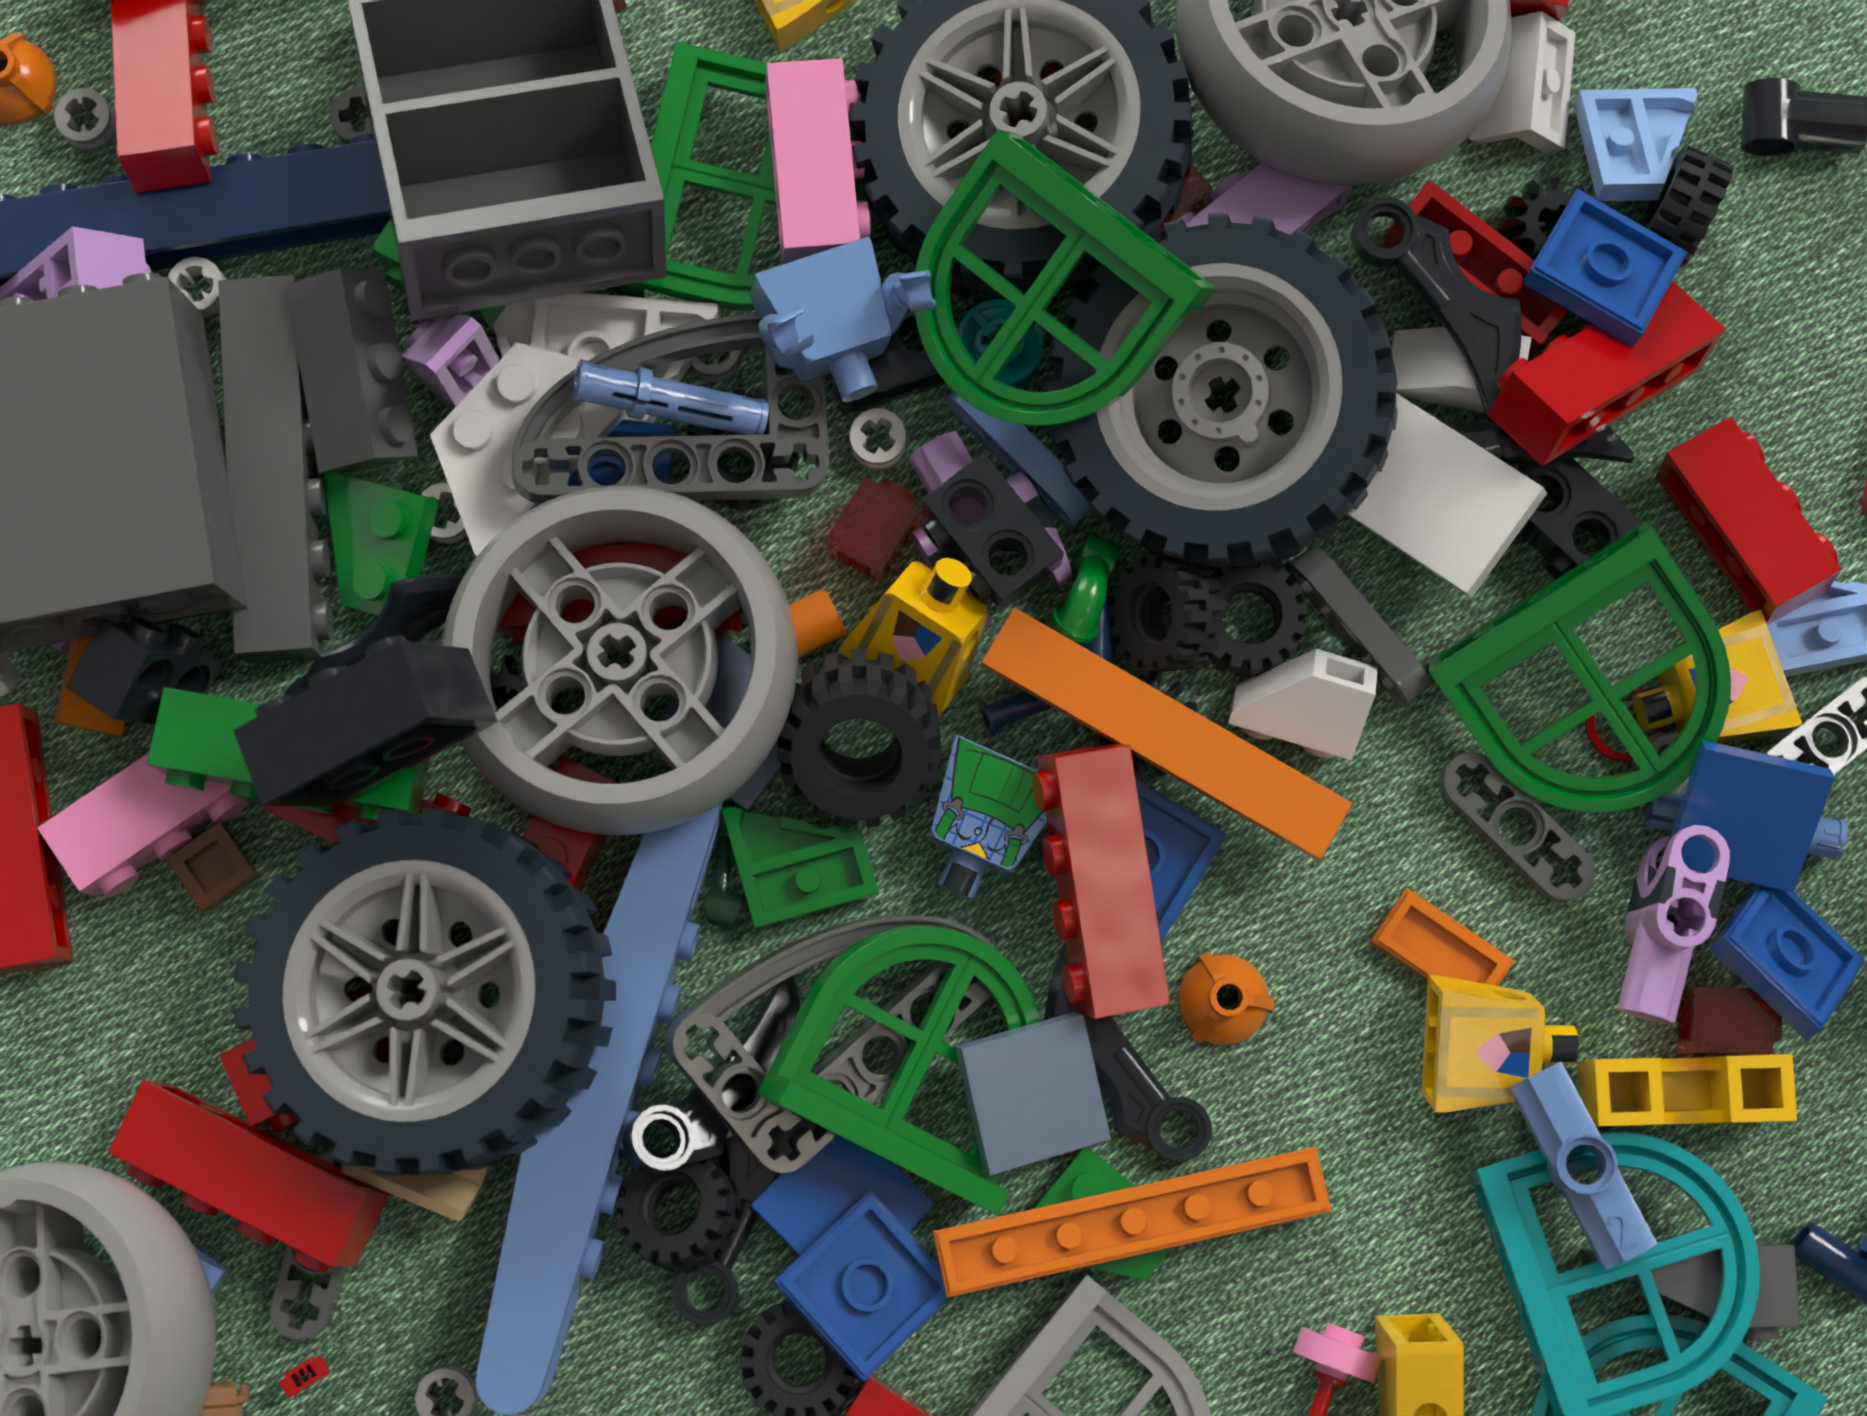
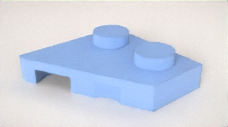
[1574,88,1697,201]
[1767,581,1867,677]

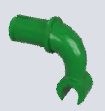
[1050,532,1120,647]

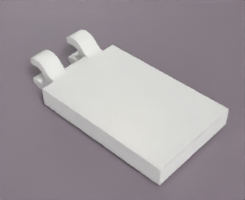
[1345,393,1547,599]

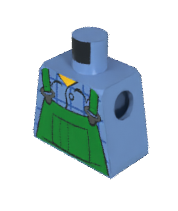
[929,735,1047,900]

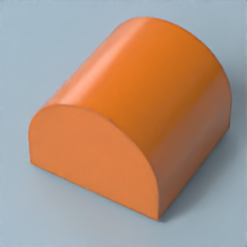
[790,589,847,659]

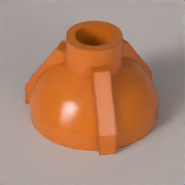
[0,33,57,125]
[1178,952,1275,1045]

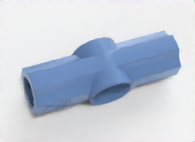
[1508,1062,1658,1270]

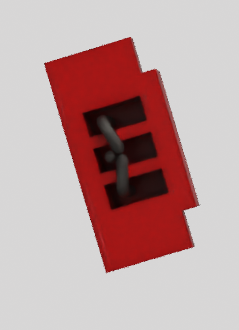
[279,1355,331,1399]

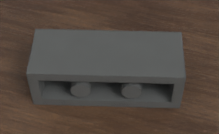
[285,268,418,473]

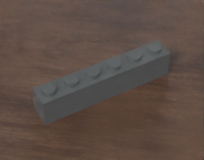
[218,275,334,664]

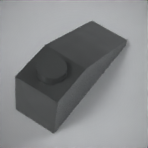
[1582,1243,1800,1340]

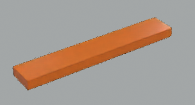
[981,607,1353,861]
[932,1147,1332,1298]

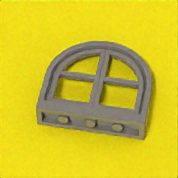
[967,1272,1211,1416]

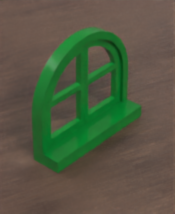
[620,41,870,311]
[914,129,1216,426]
[1429,520,1731,812]
[757,925,1041,1216]

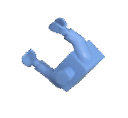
[749,236,937,402]

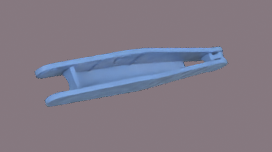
[475,803,723,1415]

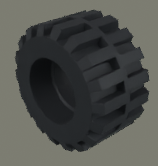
[778,649,941,828]

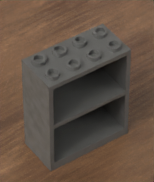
[348,0,667,321]
[0,273,248,654]

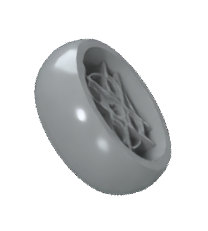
[1175,0,1512,186]
[442,486,798,836]
[0,1161,216,1416]

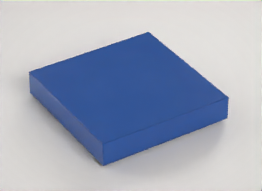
[1522,189,1687,347]
[1666,740,1834,893]
[1051,779,1228,943]
[1710,884,1865,1041]
[749,1135,935,1257]
[771,1190,950,1382]

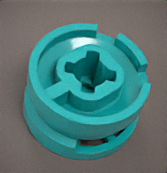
[957,299,1044,390]

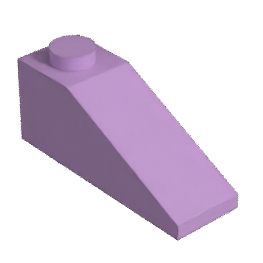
[0,226,151,301]
[401,313,500,410]

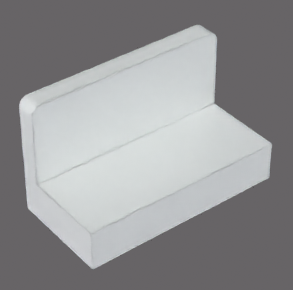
[1469,11,1576,153]

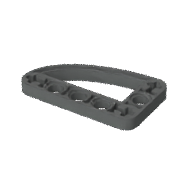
[512,313,829,504]
[665,915,1000,1173]

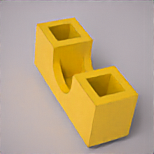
[1577,1054,1797,1126]

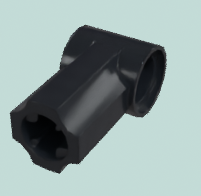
[1741,78,1867,156]

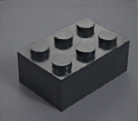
[233,636,498,807]

